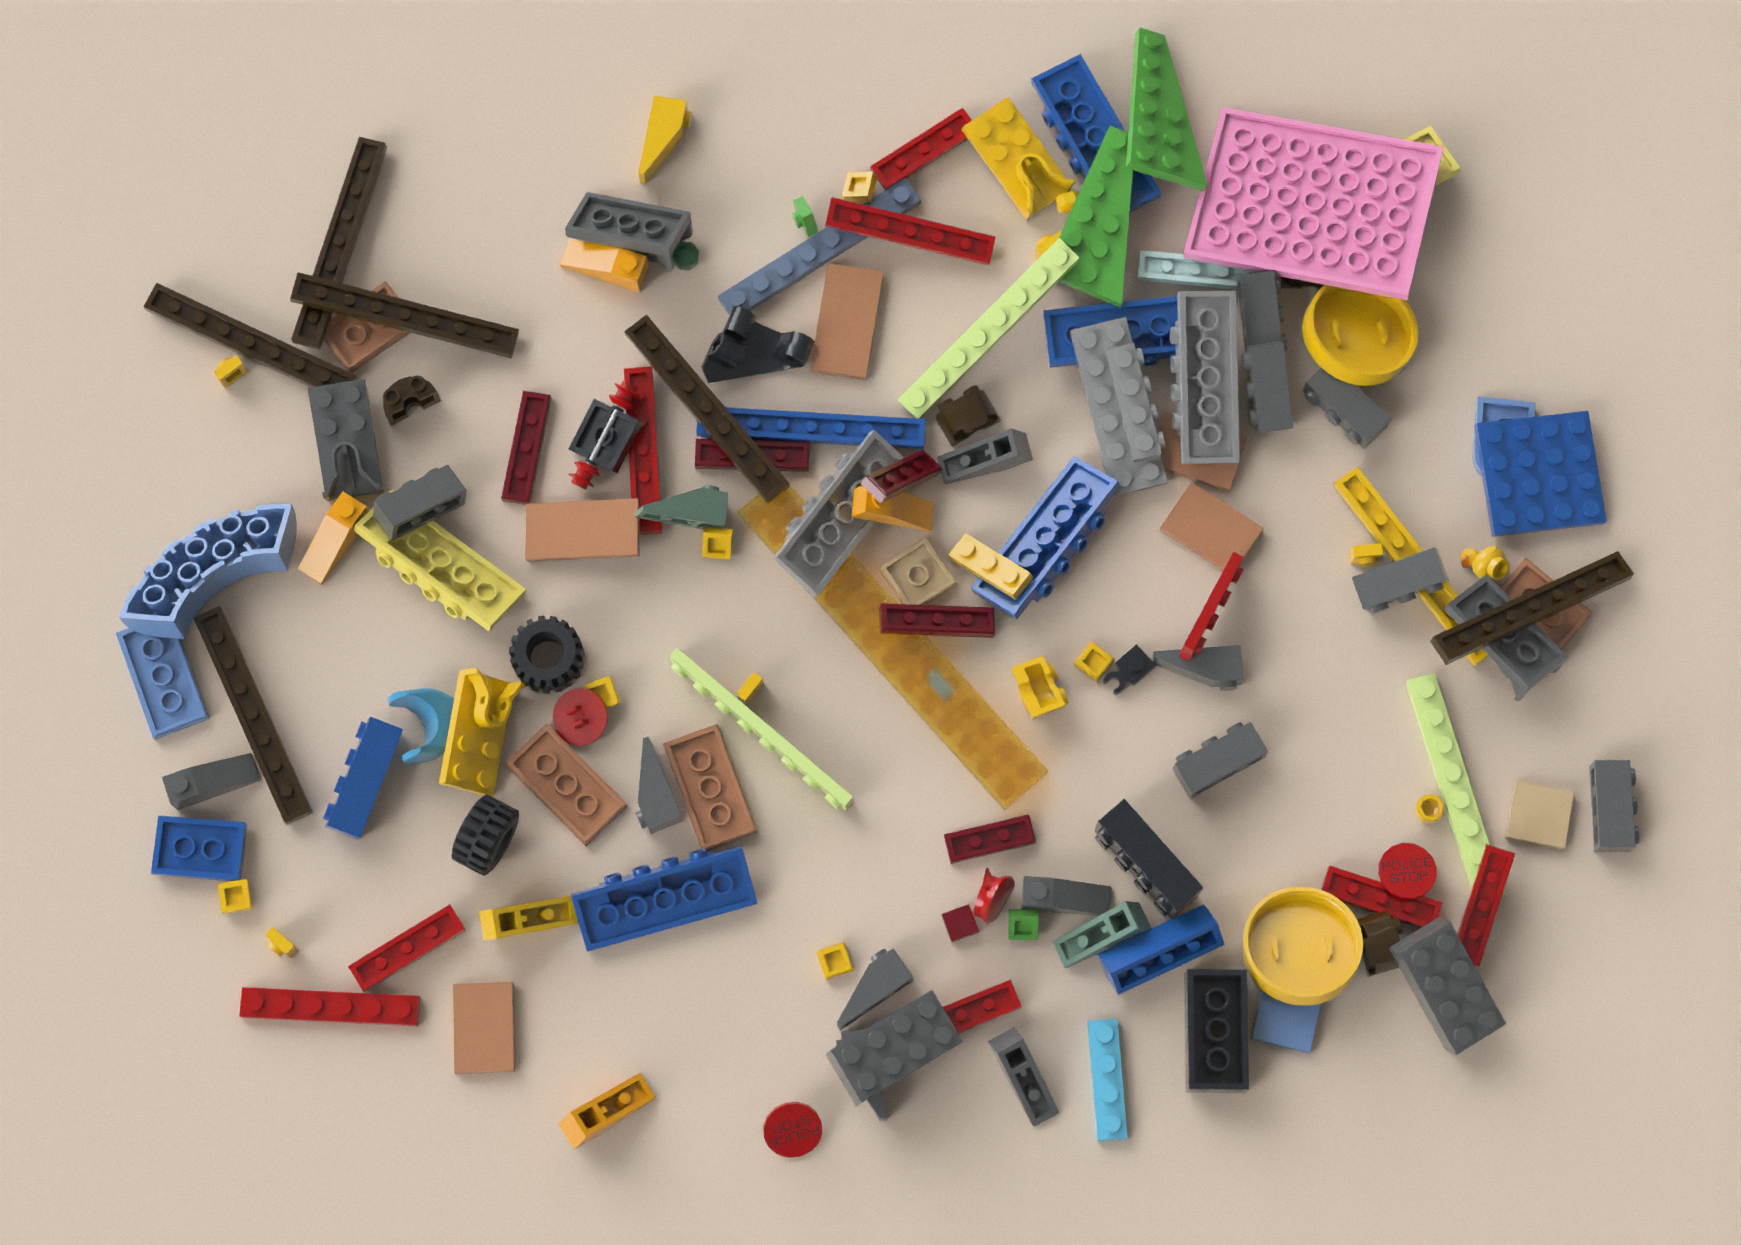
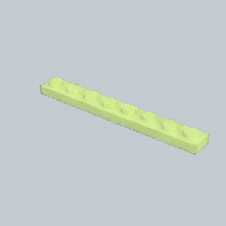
[898,238,1081,419]
[669,648,853,810]
[1406,673,1506,897]

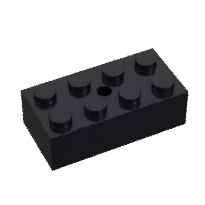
[1094,798,1203,919]
[1184,969,1249,1093]

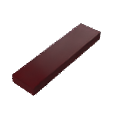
[501,390,552,505]
[695,439,810,472]
[860,449,942,503]
[879,603,995,638]

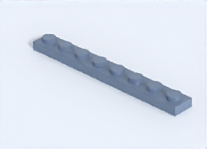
[718,178,921,316]

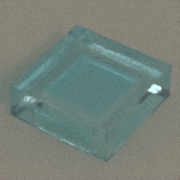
[927,668,954,702]

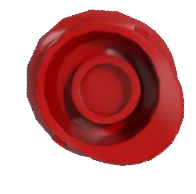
[973,867,1015,924]

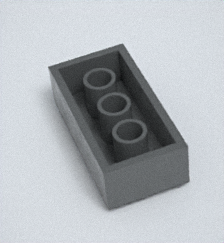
[1389,917,1506,1055]
[825,990,963,1106]

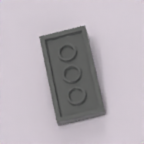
[565,192,693,272]
[308,379,384,501]
[1444,574,1568,701]

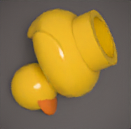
[1460,546,1509,581]

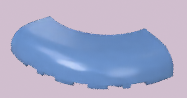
[119,504,297,639]

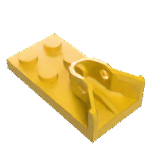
[962,97,1075,220]
[439,668,525,797]

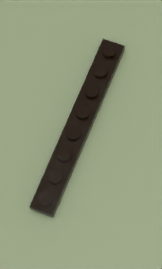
[291,137,387,350]
[290,272,519,359]
[143,283,358,387]
[624,314,790,504]
[1430,551,1634,665]
[194,606,313,825]

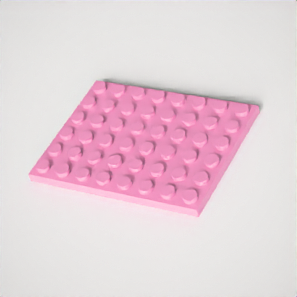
[1184,107,1444,300]

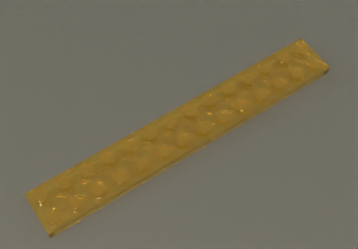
[737,486,1048,811]

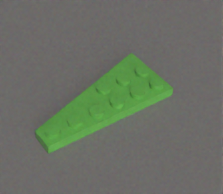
[1126,27,1208,191]
[1058,125,1133,308]

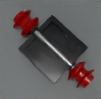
[568,381,643,490]

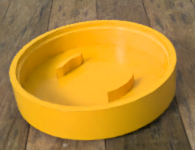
[1302,285,1418,386]
[1242,887,1363,1006]

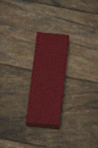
[944,814,1036,864]

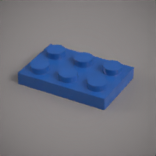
[151,816,248,881]

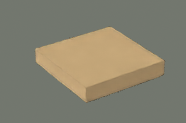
[878,536,958,605]
[1505,780,1574,850]

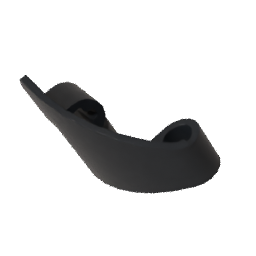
[701,306,815,383]

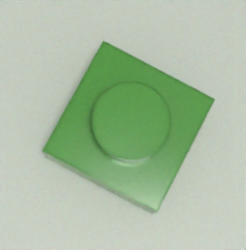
[792,196,818,237]
[1008,909,1039,940]

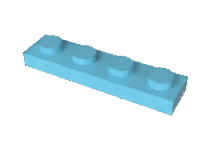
[1087,1019,1128,1141]

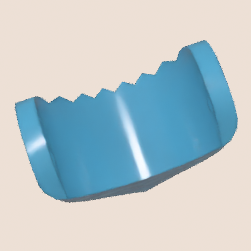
[387,688,454,765]

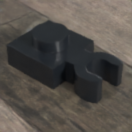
[1103,644,1156,695]

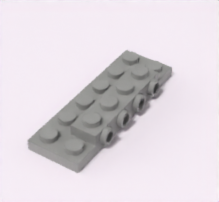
[1170,291,1240,464]
[1070,317,1168,497]
[772,430,904,597]

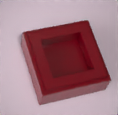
[941,904,979,943]

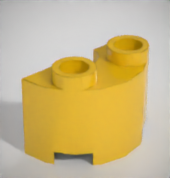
[1011,655,1069,720]

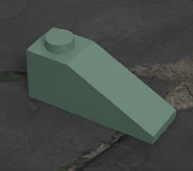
[634,485,728,530]
[1053,901,1152,968]

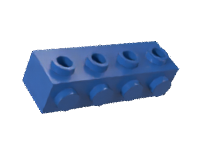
[322,716,403,840]
[1098,904,1225,995]

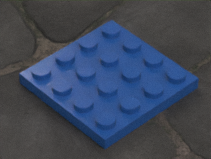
[1474,411,1607,537]

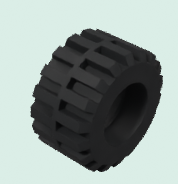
[509,615,585,694]
[452,794,519,876]

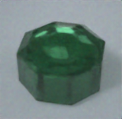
[672,241,699,270]

